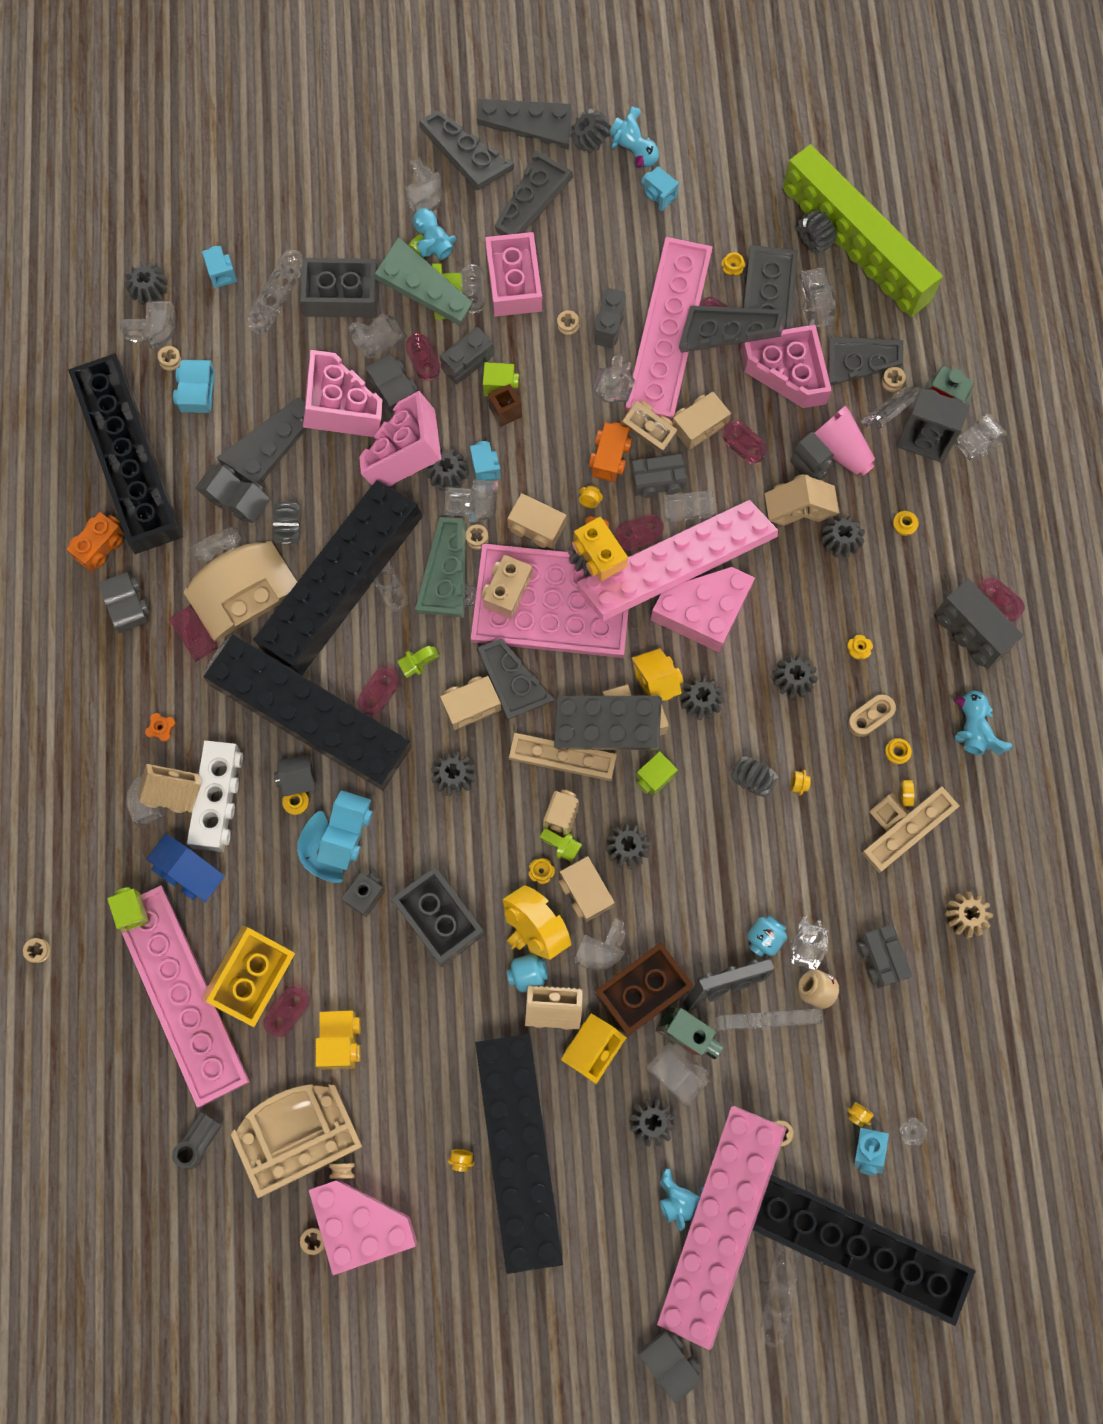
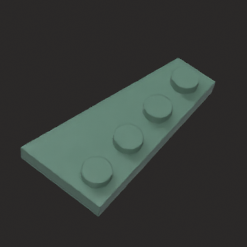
[374,237,473,326]
[415,517,466,618]

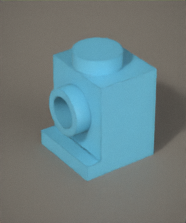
[641,166,679,212]
[202,246,237,288]
[470,441,501,483]

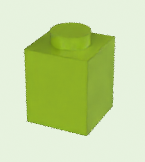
[483,362,519,396]
[636,751,678,797]
[107,887,149,933]

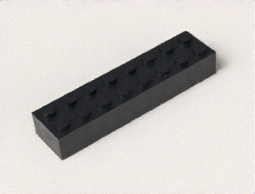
[68,353,183,554]
[253,480,422,675]
[203,634,411,791]
[475,1034,563,1274]
[752,1174,976,1326]

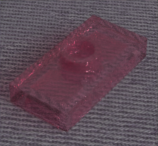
[168,606,218,662]

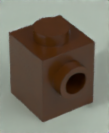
[488,384,522,427]

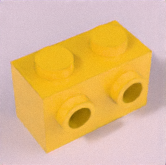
[572,516,628,582]
[632,648,683,700]
[560,1013,627,1084]

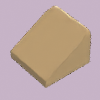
[869,793,910,831]

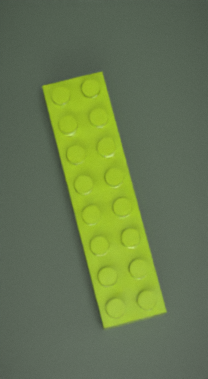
[782,144,943,317]

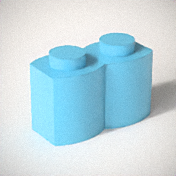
[173,360,215,413]

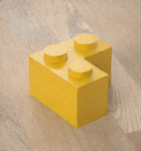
[316,1011,361,1070]

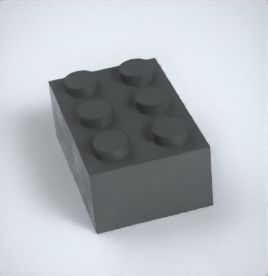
[300,258,378,317]
[896,388,970,463]
[934,579,1024,670]
[391,867,485,968]

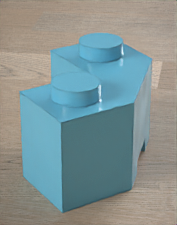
[317,790,373,870]

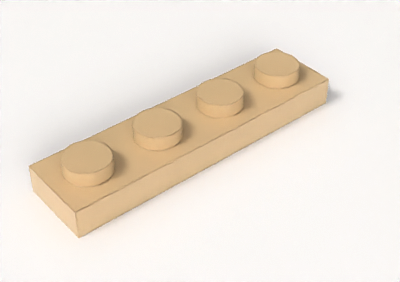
[509,733,617,781]
[862,786,960,873]

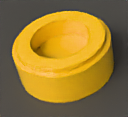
[900,780,914,806]

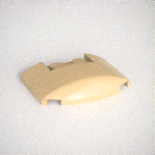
[184,541,297,643]
[231,1084,362,1198]

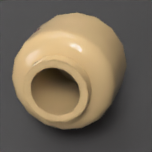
[798,969,839,1009]

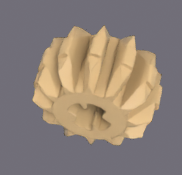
[945,892,993,938]

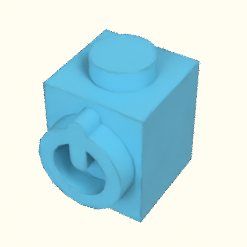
[855,1128,889,1176]

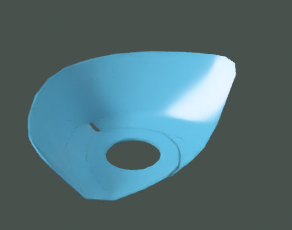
[297,811,343,883]

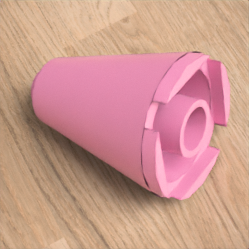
[815,406,875,476]

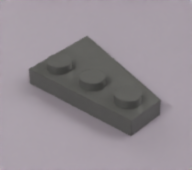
[828,337,903,386]
[476,638,555,721]
[683,959,775,1012]

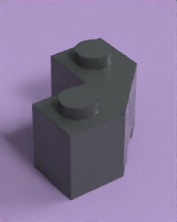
[195,464,270,523]

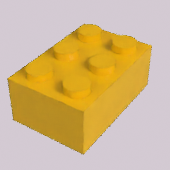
[201,925,295,1027]

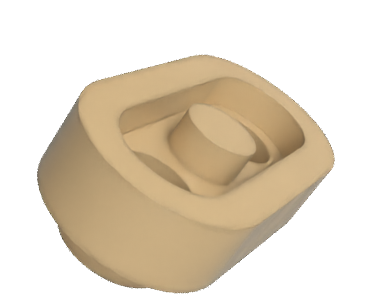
[848,695,896,737]

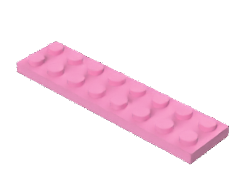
[625,237,713,422]
[577,500,778,621]
[122,885,250,1108]
[657,1106,787,1350]

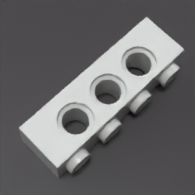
[187,740,243,852]

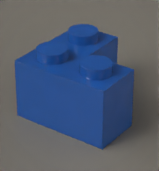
[146,834,225,902]

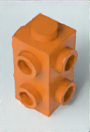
[589,422,632,483]
[66,512,125,573]

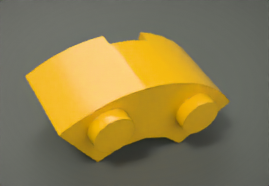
[503,885,572,960]

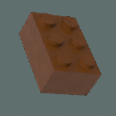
[594,942,694,1038]

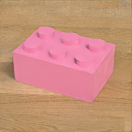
[485,232,542,317]

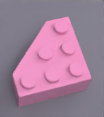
[740,325,832,408]
[303,350,382,437]
[360,391,441,487]
[651,567,755,653]
[309,1180,418,1275]

